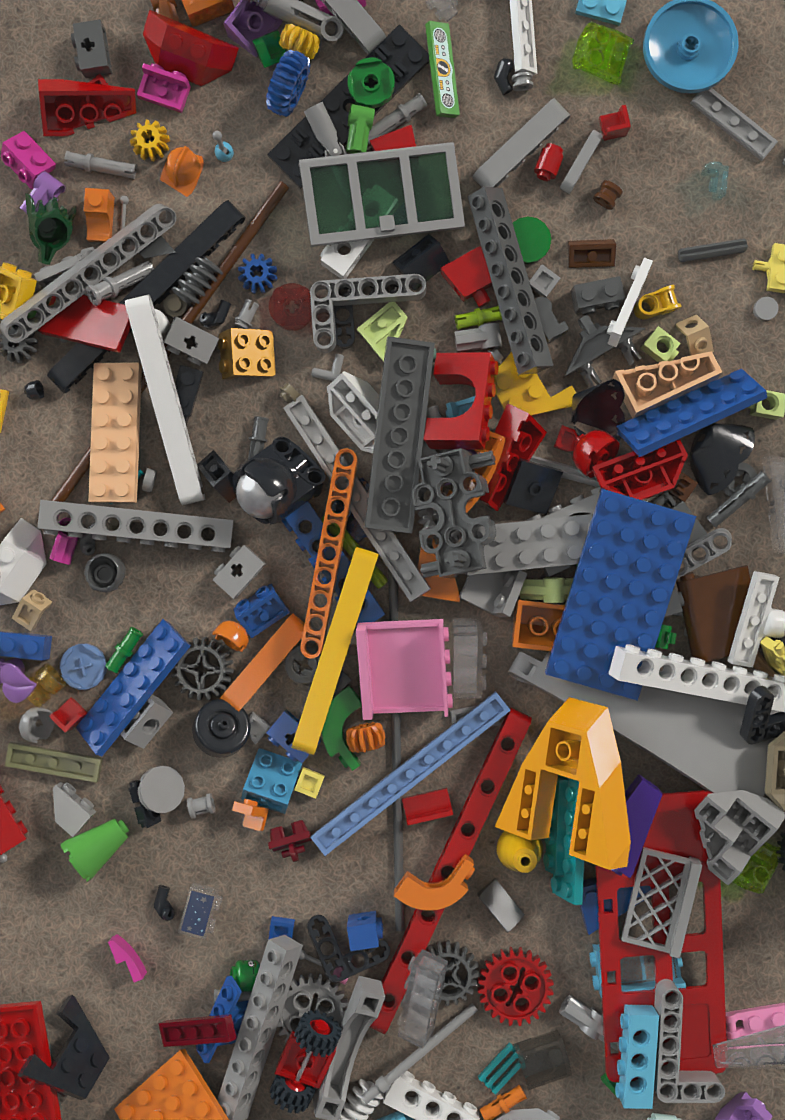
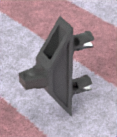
[563,315,645,388]

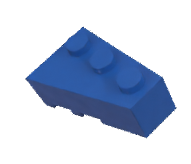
[580,877,651,935]

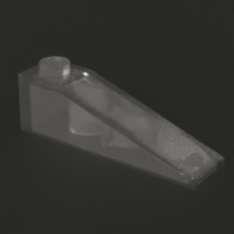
[713,1025,785,1069]

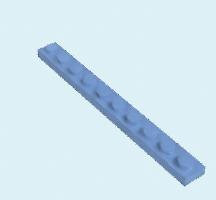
[310,691,511,856]

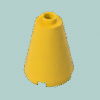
[497,831,543,873]

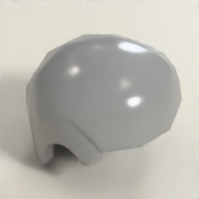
[19,707,55,743]

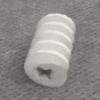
[339,1079,385,1120]

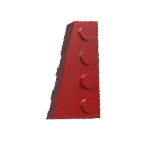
[478,403,547,512]

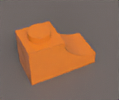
[84,188,115,243]

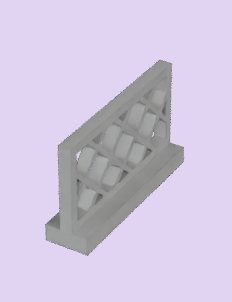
[621,847,702,959]

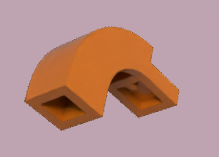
[394,854,475,910]

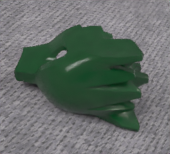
[25,193,76,265]

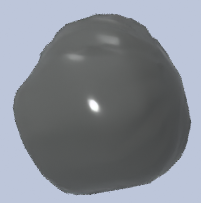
[84,553,126,593]

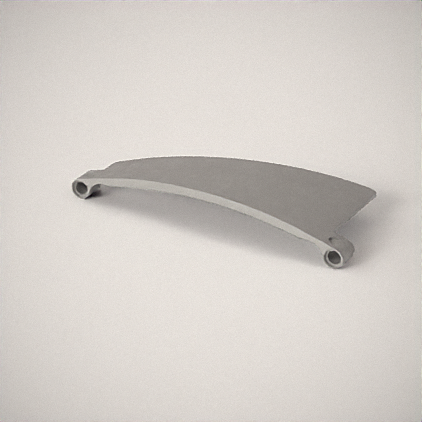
[507,651,781,797]

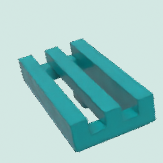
[478,1042,527,1095]

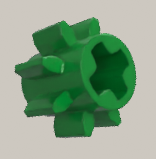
[655,624,677,649]

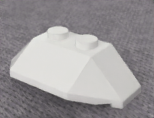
[327,371,380,453]
[0,518,47,605]

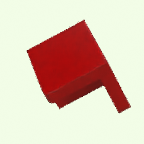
[599,105,631,141]
[49,697,88,733]

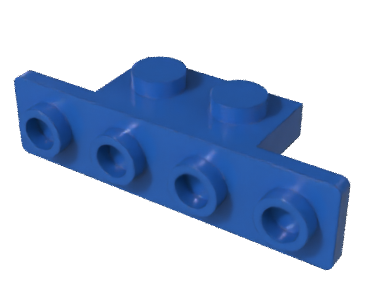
[196,976,249,1064]

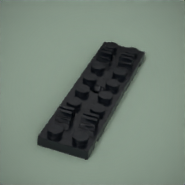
[267,24,430,189]

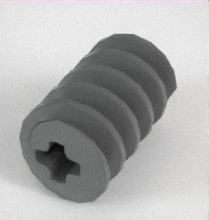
[172,256,223,309]

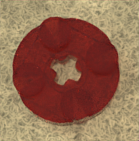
[269,283,312,331]

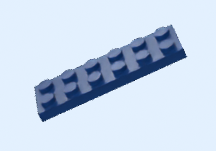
[617,368,767,457]
[76,619,191,757]

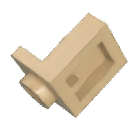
[12,590,52,631]

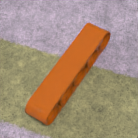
[219,613,305,712]

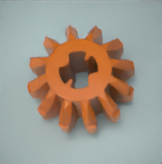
[346,722,386,753]

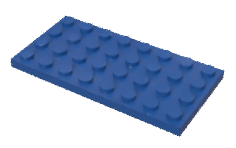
[545,488,697,701]

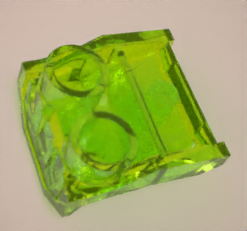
[572,22,634,85]
[732,842,781,894]

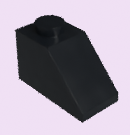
[197,450,237,503]

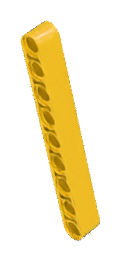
[291,546,379,755]

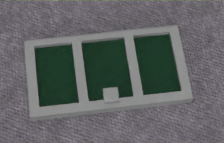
[298,142,465,247]

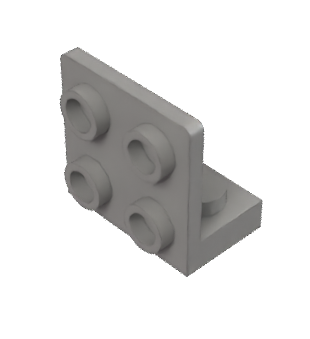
[460,570,527,617]

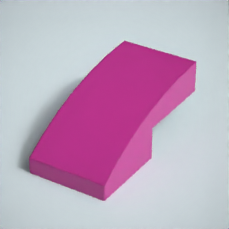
[108,934,147,983]

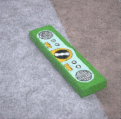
[425,21,460,118]

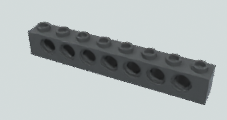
[468,186,554,375]

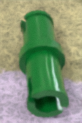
[105,627,143,673]

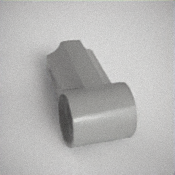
[454,323,502,352]

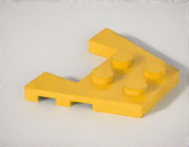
[494,352,576,416]

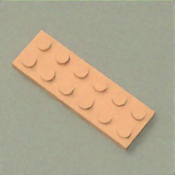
[88,362,142,503]

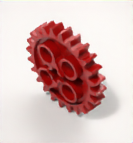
[477,947,554,1026]

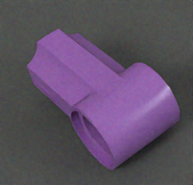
[20,171,66,214]

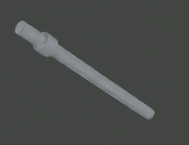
[361,1003,478,1104]

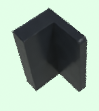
[392,234,450,290]

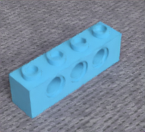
[615,1005,659,1109]

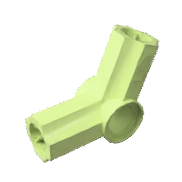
[519,577,574,603]

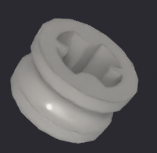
[512,72,534,91]

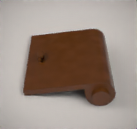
[676,565,763,662]

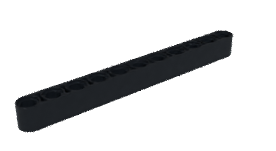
[47,200,245,394]

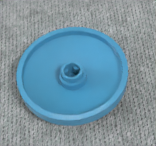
[643,0,739,93]

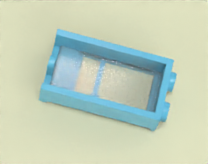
[589,944,686,998]

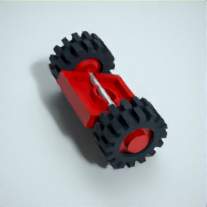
[270,1010,342,1114]

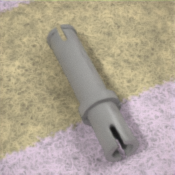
[368,93,427,146]
[64,151,137,179]

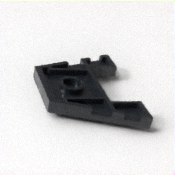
[17,995,110,1100]

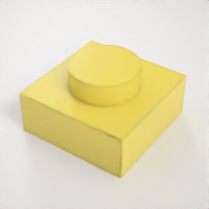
[294,767,325,799]

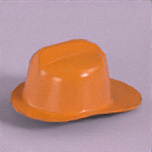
[160,146,204,197]

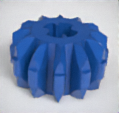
[238,254,278,294]

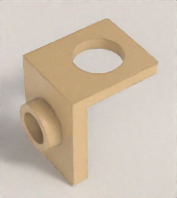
[676,315,714,356]

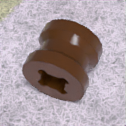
[593,180,623,210]

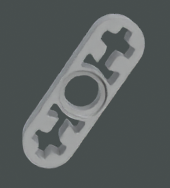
[560,129,603,194]

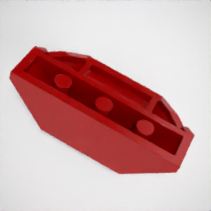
[143,10,239,86]
[592,439,688,500]

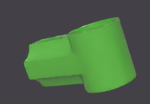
[346,104,375,154]

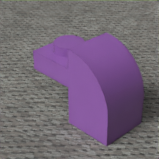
[714,1092,773,1120]

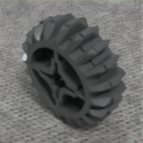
[171,637,234,700]
[416,940,479,1007]

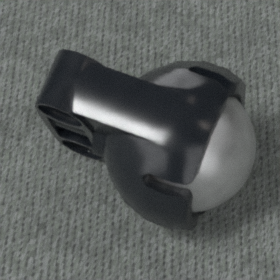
[232,437,326,525]

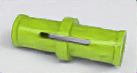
[454,305,503,330]

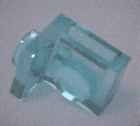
[700,162,729,200]

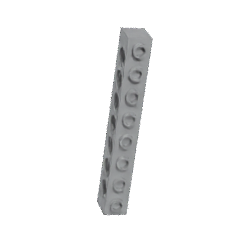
[37,500,233,552]
[217,935,303,1120]

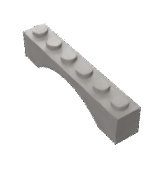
[312,976,385,1120]

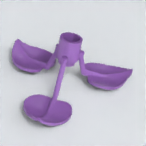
[0,658,37,703]

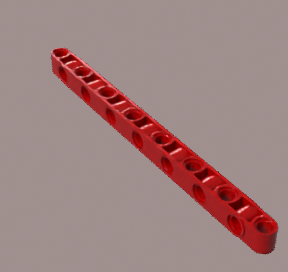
[370,708,532,1035]

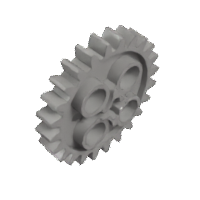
[277,973,349,1043]

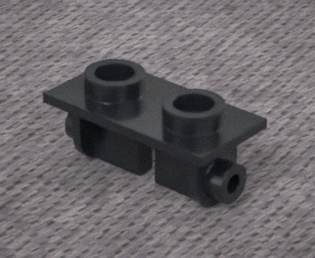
[128,780,161,828]

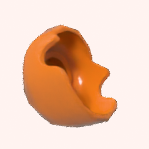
[212,620,249,652]

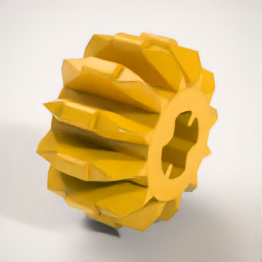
[279,24,320,60]
[130,119,170,162]

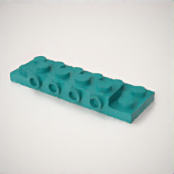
[543,775,584,905]

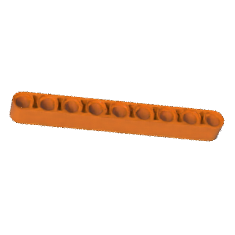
[301,448,358,659]

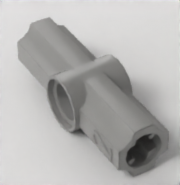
[559,994,618,1051]

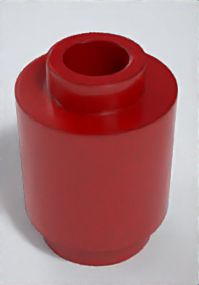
[534,143,564,182]

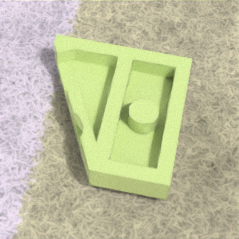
[357,302,408,362]

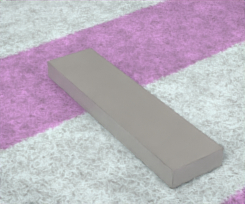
[690,88,778,161]

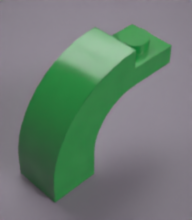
[322,684,362,771]

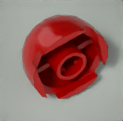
[573,430,620,478]

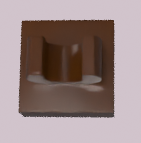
[667,472,698,502]

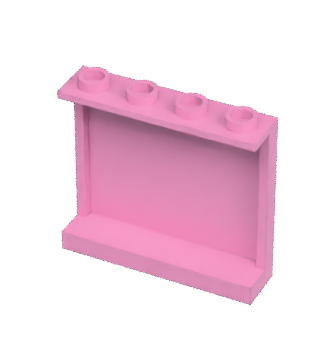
[356,619,453,720]

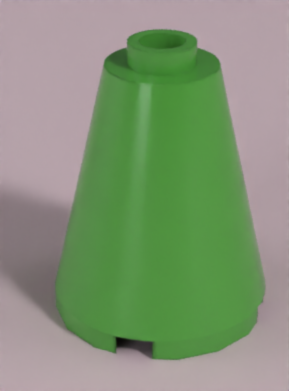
[60,819,130,882]

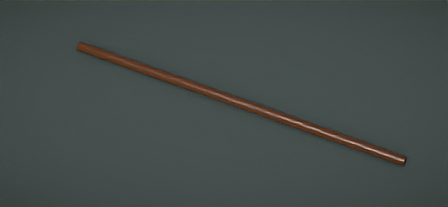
[37,181,289,521]

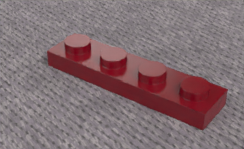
[158,1014,237,1047]

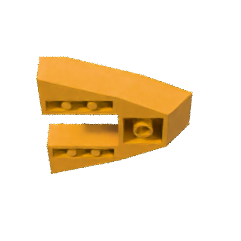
[495,697,631,870]

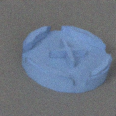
[60,644,107,690]

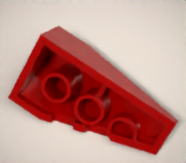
[38,79,136,136]

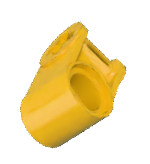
[633,285,682,320]

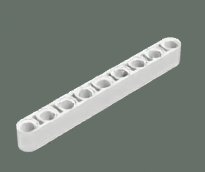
[125,294,205,505]

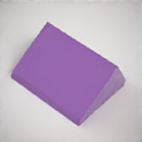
[224,0,283,57]

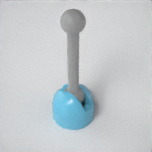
[212,131,234,162]

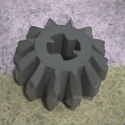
[0,325,39,363]

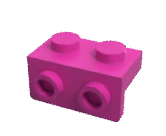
[137,63,191,113]
[1,131,56,189]

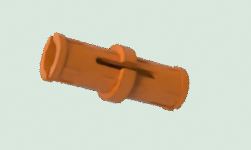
[479,1084,527,1120]

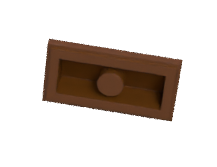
[568,239,616,268]

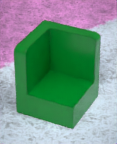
[252,30,287,68]

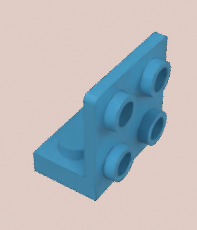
[241,748,302,814]

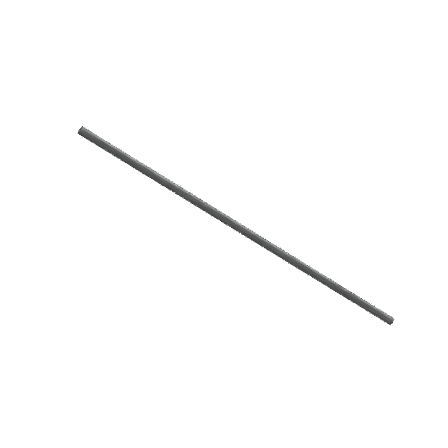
[388,531,405,931]

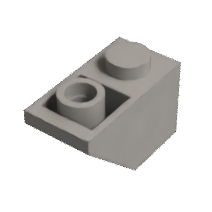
[53,782,96,837]

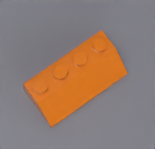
[512,599,565,651]

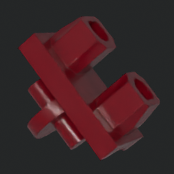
[268,820,313,862]

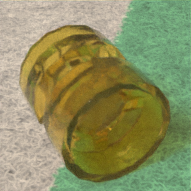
[27,663,66,708]

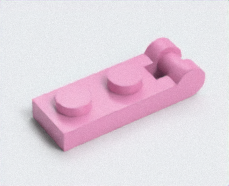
[726,1003,785,1040]

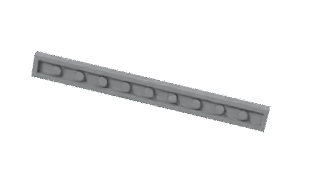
[283,395,431,602]

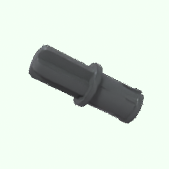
[248,416,269,460]

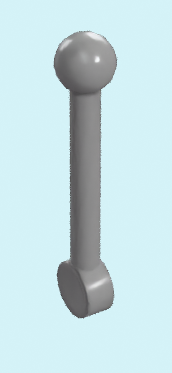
[120,196,129,244]

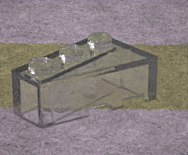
[452,616,487,699]

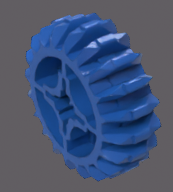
[266,49,310,117]

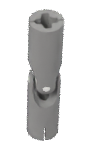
[304,102,365,200]

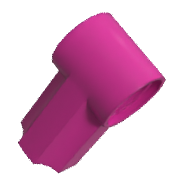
[49,517,79,565]

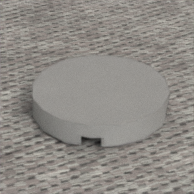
[138,766,185,813]

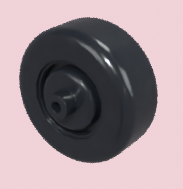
[192,699,251,758]

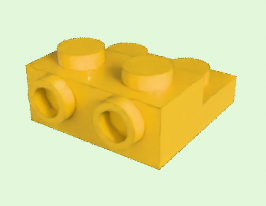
[0,262,37,320]

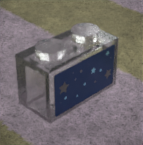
[178,882,223,940]

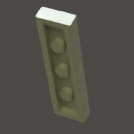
[5,742,103,783]

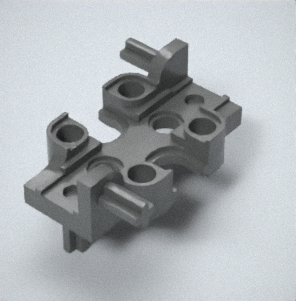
[412,448,496,579]

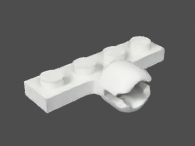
[728,571,785,668]

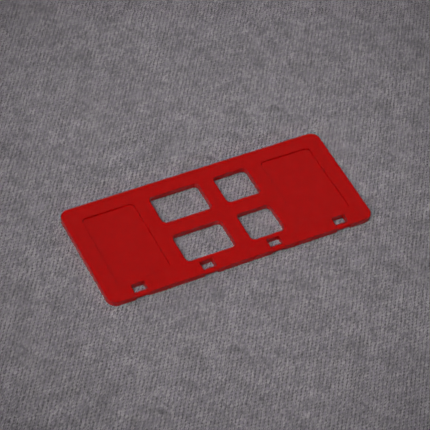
[596,790,728,1082]

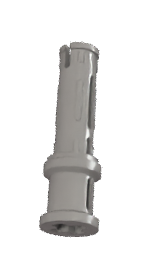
[86,261,154,306]

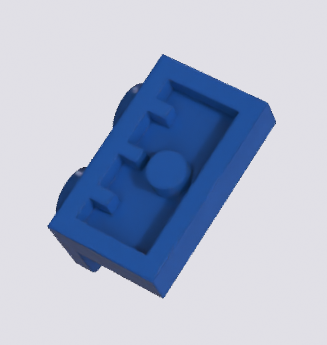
[233,584,290,638]

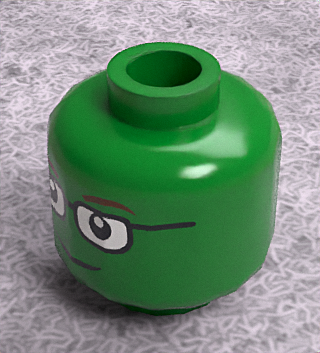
[230,960,260,992]

